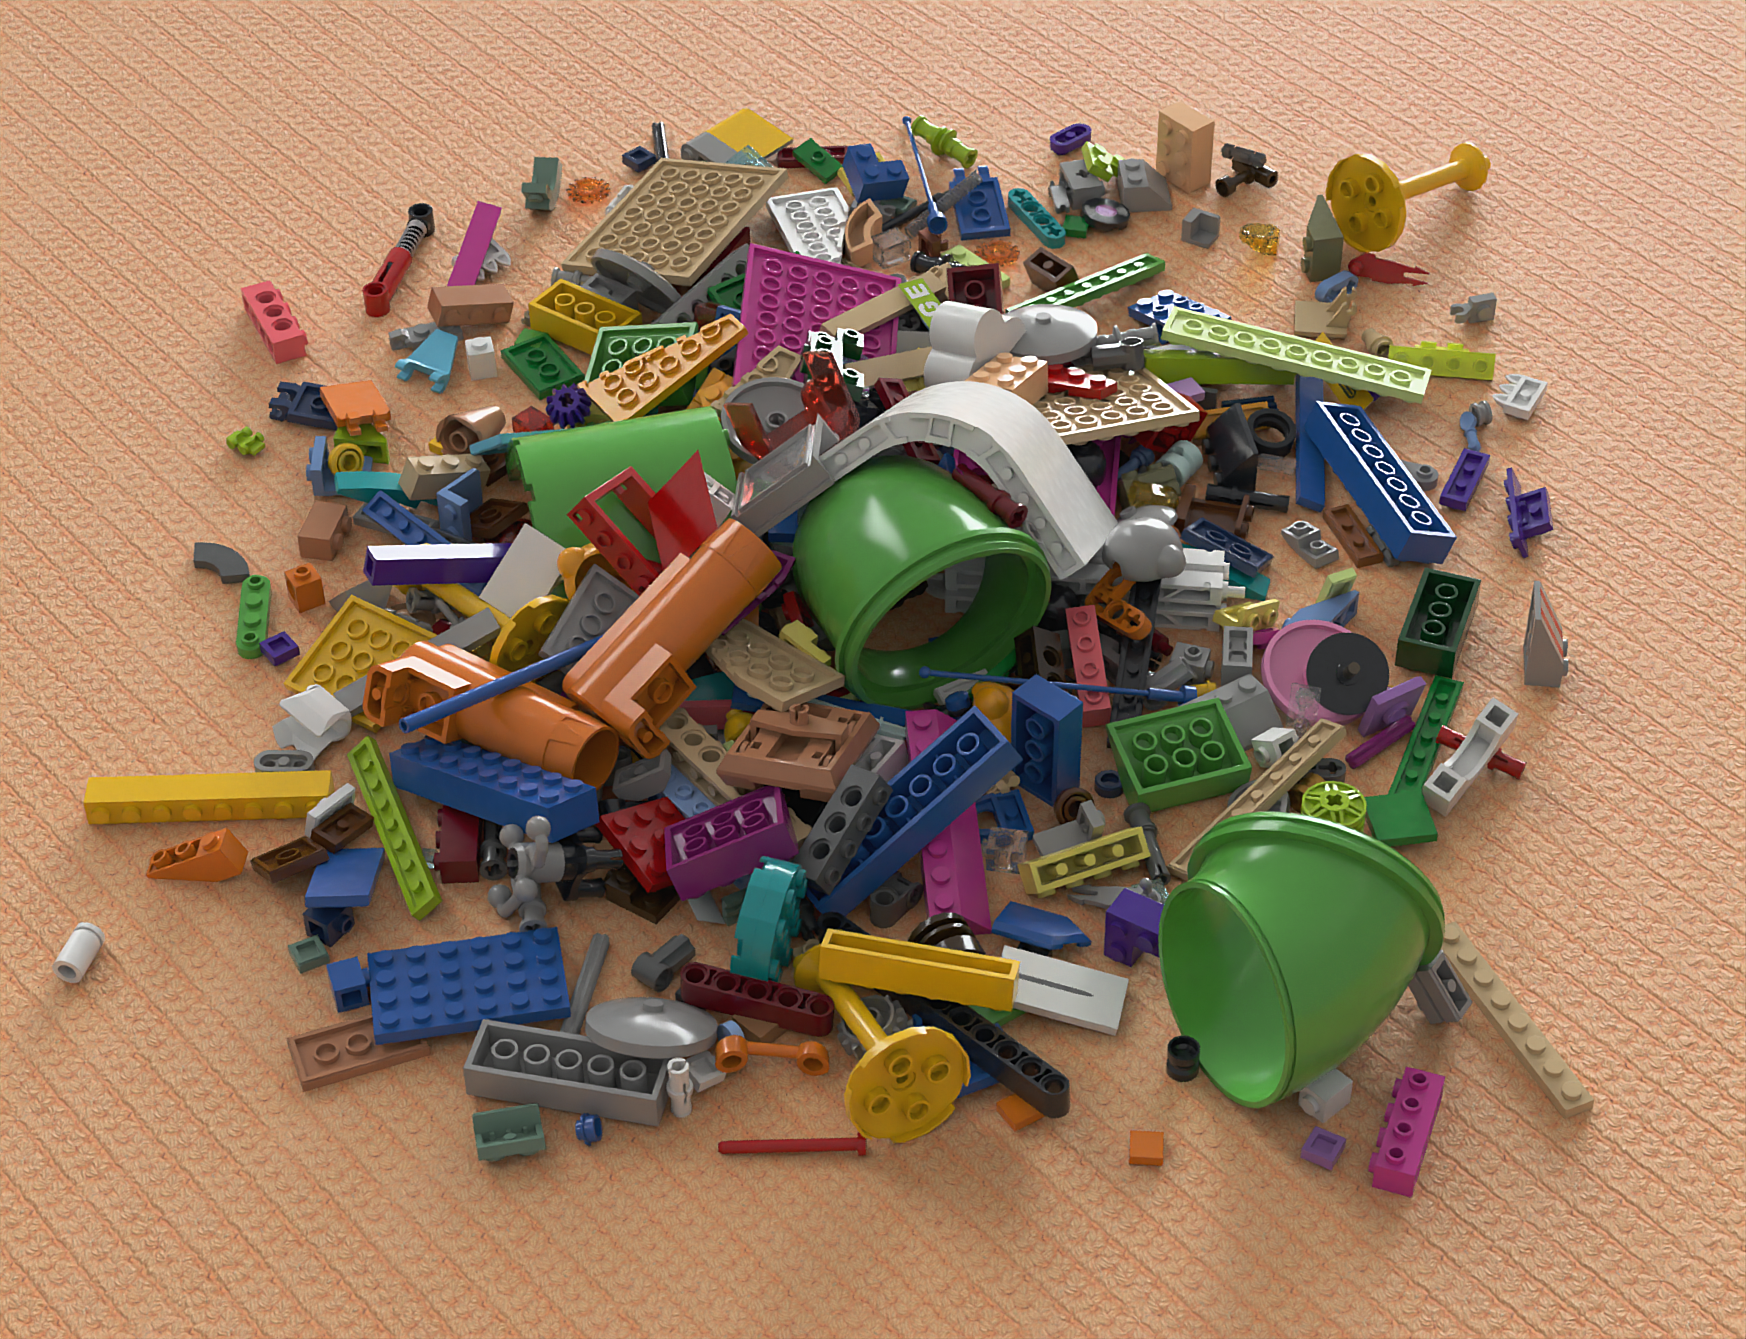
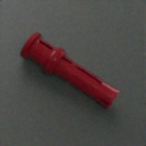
[952,463,1028,529]

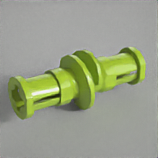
[911,115,978,169]

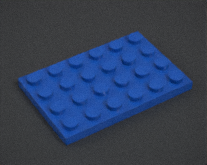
[367,927,571,1045]

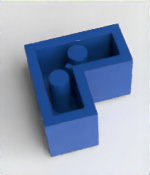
[842,143,909,203]

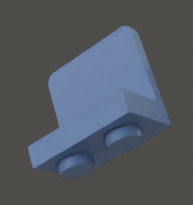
[306,436,373,496]
[436,468,483,544]

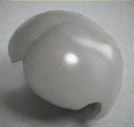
[1102,517,1186,582]

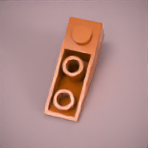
[146,828,249,882]

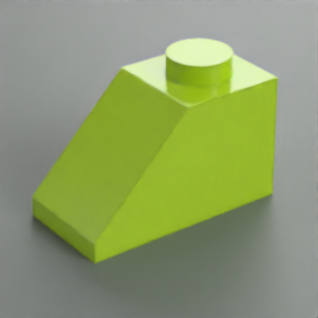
[333,423,390,464]

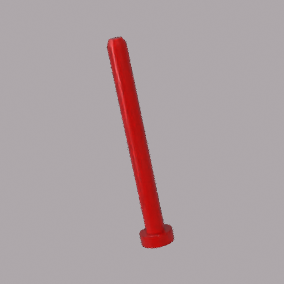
[718,1132,867,1156]

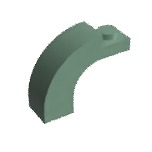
[521,157,563,211]

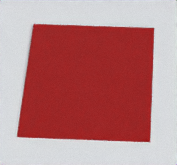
[647,449,718,571]

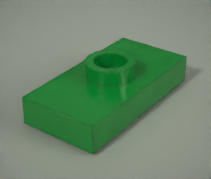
[793,138,843,184]

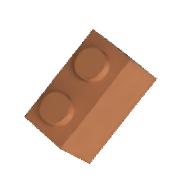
[297,501,352,561]

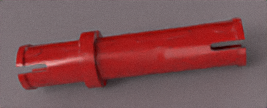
[1435,725,1527,780]

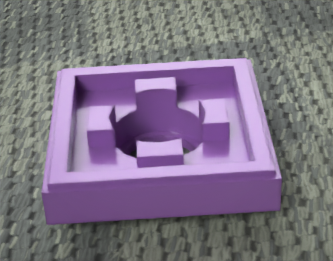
[1358,676,1426,738]

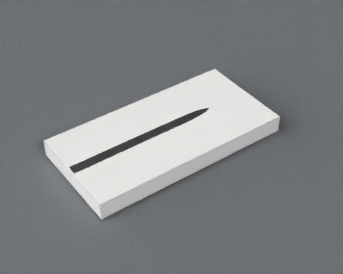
[1001,945,1129,1036]

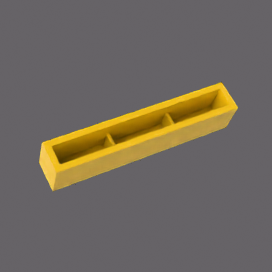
[819,928,1020,1012]

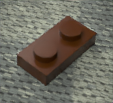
[310,802,374,854]

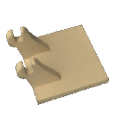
[1294,286,1357,339]

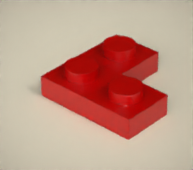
[781,591,814,628]

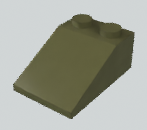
[1301,194,1344,282]

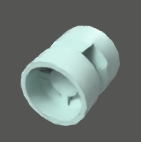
[1156,440,1203,488]

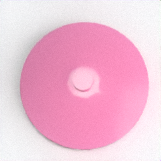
[1261,620,1365,726]

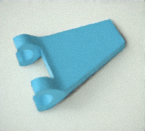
[395,329,458,394]

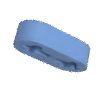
[1314,270,1358,303]

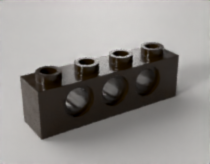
[1014,626,1067,692]

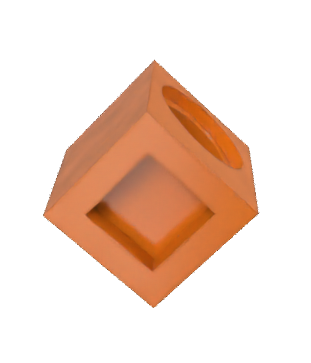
[284,562,326,613]

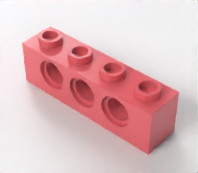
[241,280,308,364]
[1065,605,1111,728]

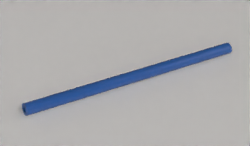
[399,634,604,734]

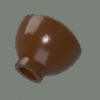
[1053,787,1095,825]

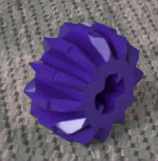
[545,383,591,429]

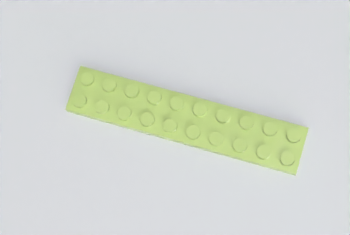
[1161,306,1432,404]

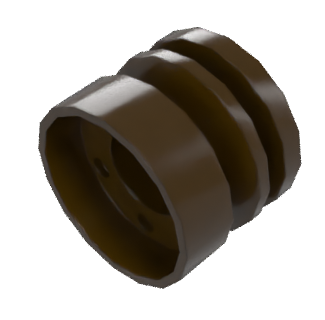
[907,912,986,955]

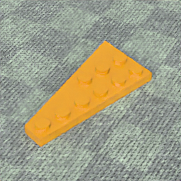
[577,314,749,422]

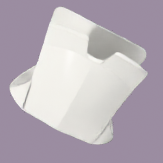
[272,684,352,760]

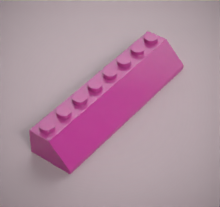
[905,709,992,935]

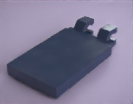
[269,381,338,431]

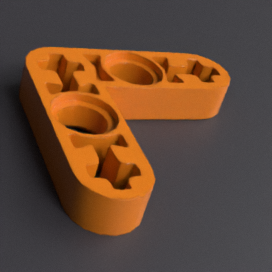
[1085,561,1152,640]

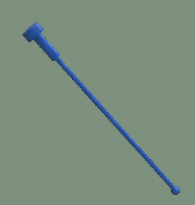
[902,116,948,234]
[919,666,1197,706]

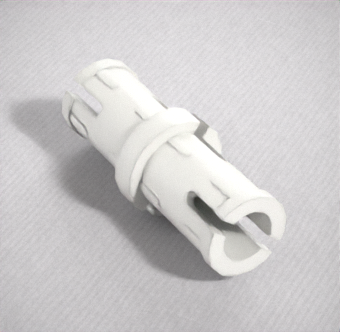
[666,1058,693,1118]

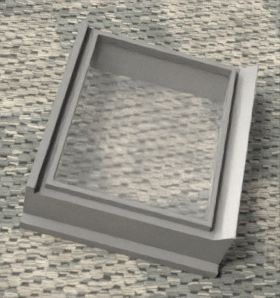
[731,414,840,537]

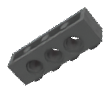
[792,764,893,896]

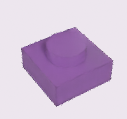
[1300,1126,1346,1170]

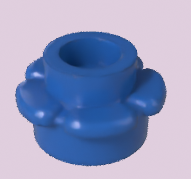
[575,1113,602,1146]

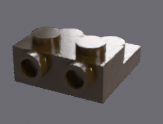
[604,861,681,924]

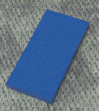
[305,848,385,908]

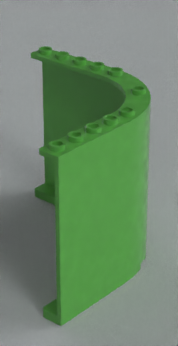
[504,406,765,611]

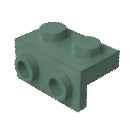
[472,1103,546,1162]

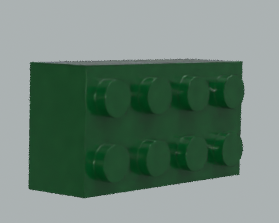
[1395,567,1481,679]

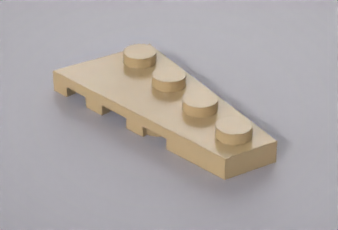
[709,345,802,418]

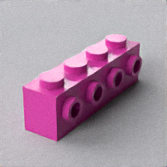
[1368,1066,1446,1198]

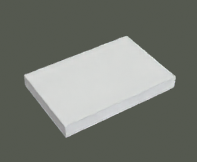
[479,523,566,618]

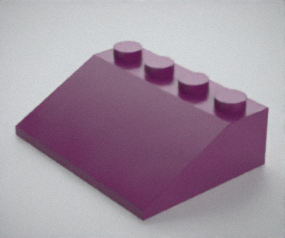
[664,785,799,901]

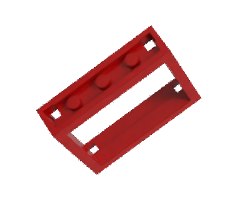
[566,466,700,596]

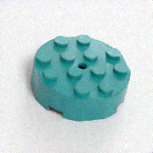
[730,856,808,983]

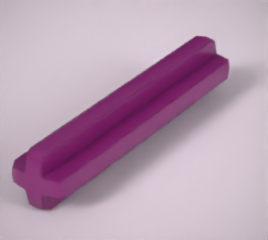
[1345,715,1415,769]

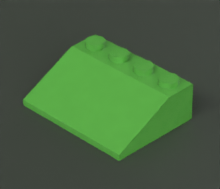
[584,322,698,406]
[1106,697,1252,812]

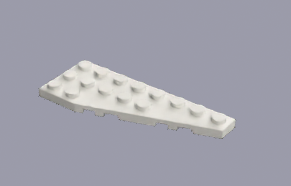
[766,187,849,264]

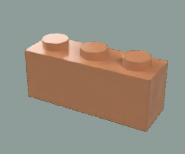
[427,284,514,327]

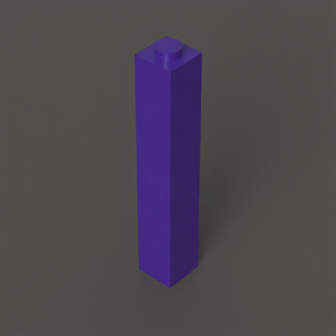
[363,543,512,586]

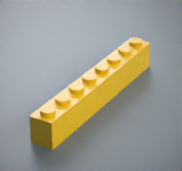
[83,770,335,824]

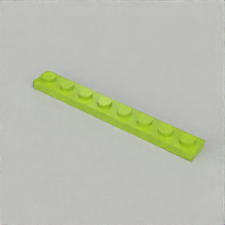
[347,735,442,920]

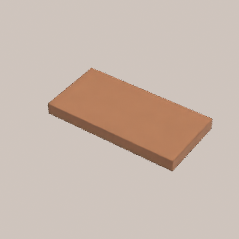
[287,1014,431,1092]

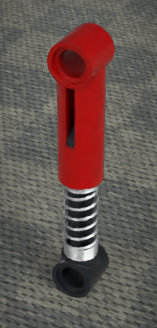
[362,203,435,317]

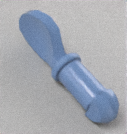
[1460,411,1481,452]

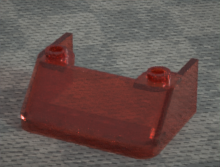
[723,351,860,460]

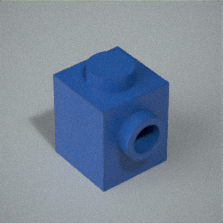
[326,957,371,1013]

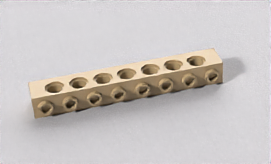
[658,707,812,862]

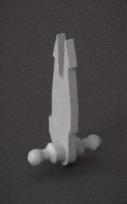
[1067,878,1162,909]

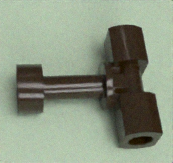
[1215,159,1278,197]

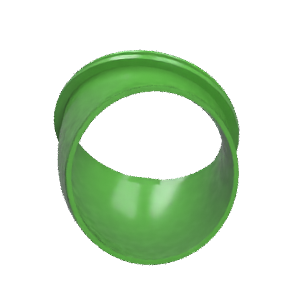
[792,455,1051,710]
[1158,812,1445,1108]

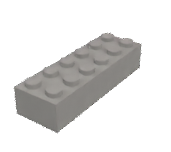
[463,1019,674,1127]

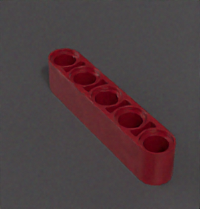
[680,962,834,1037]

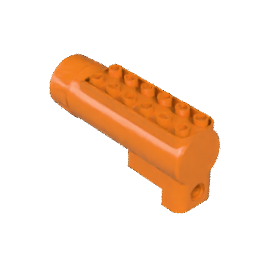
[562,518,782,759]
[363,641,619,791]

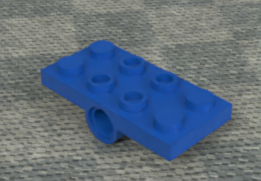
[1128,290,1231,344]

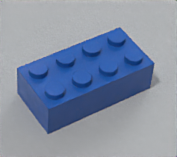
[1011,674,1083,807]

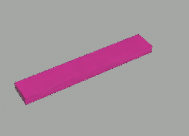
[447,201,502,286]

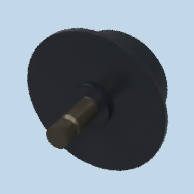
[1306,633,1389,715]

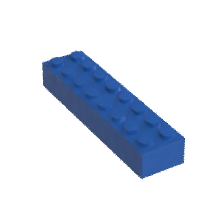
[1303,401,1457,564]
[806,706,1023,916]
[389,735,600,843]

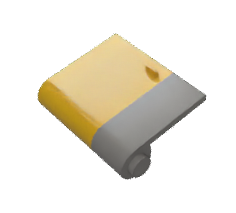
[681,108,793,166]

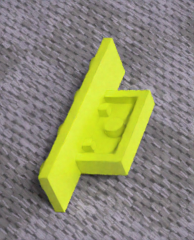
[1388,341,1496,380]

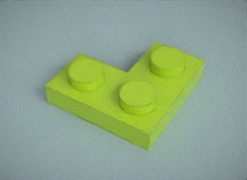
[1081,141,1125,182]

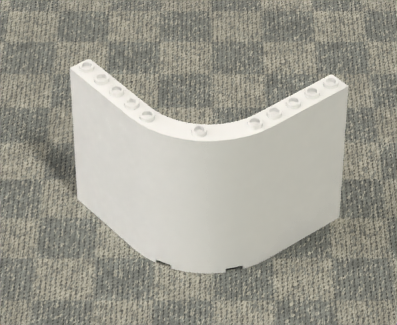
[819,381,1119,580]

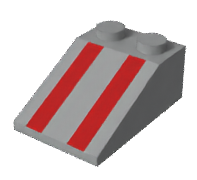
[1523,581,1568,688]

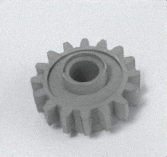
[837,995,909,1060]

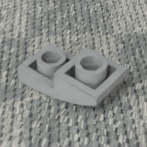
[1281,520,1339,569]

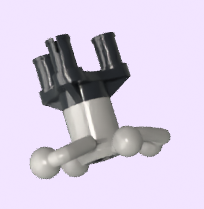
[488,816,623,918]

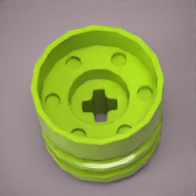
[1301,781,1367,833]

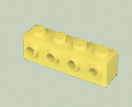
[1017,826,1151,898]

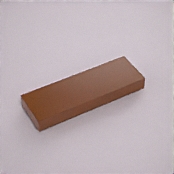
[1323,504,1384,568]

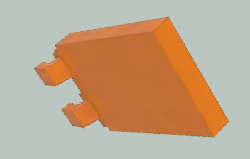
[320,380,391,436]

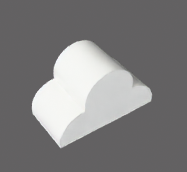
[924,301,1026,388]

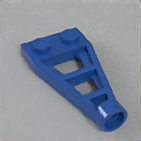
[975,789,1034,844]

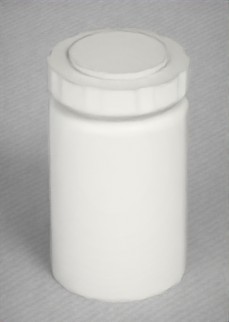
[52,922,105,983]

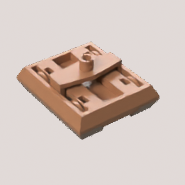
[716,702,880,802]

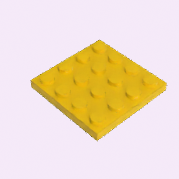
[283,594,437,733]

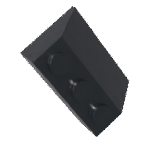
[1202,403,1259,491]

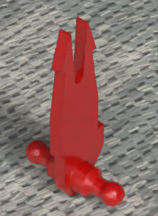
[1348,252,1430,286]

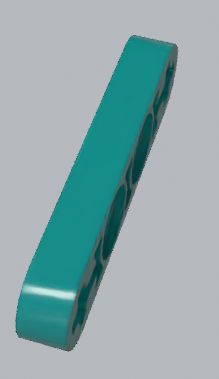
[1008,188,1066,249]

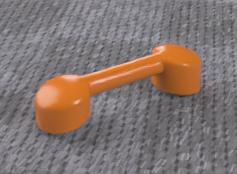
[715,1035,830,1076]

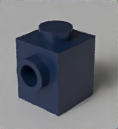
[303,907,355,948]

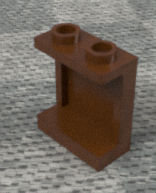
[1174,483,1254,540]

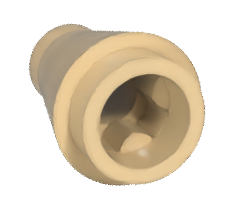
[1362,328,1393,359]

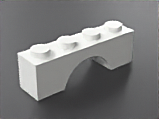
[1422,697,1518,817]

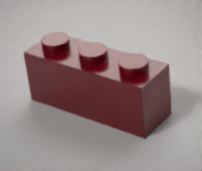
[434,804,483,884]

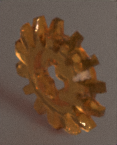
[566,177,611,204]
[975,239,1020,267]

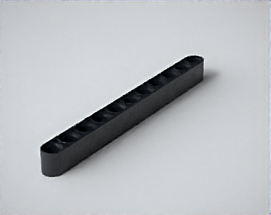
[817,911,1070,1118]

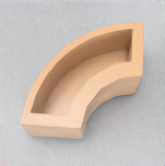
[844,199,883,267]

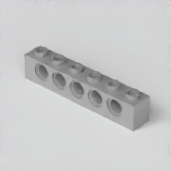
[652,243,749,332]

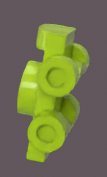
[226,426,265,456]

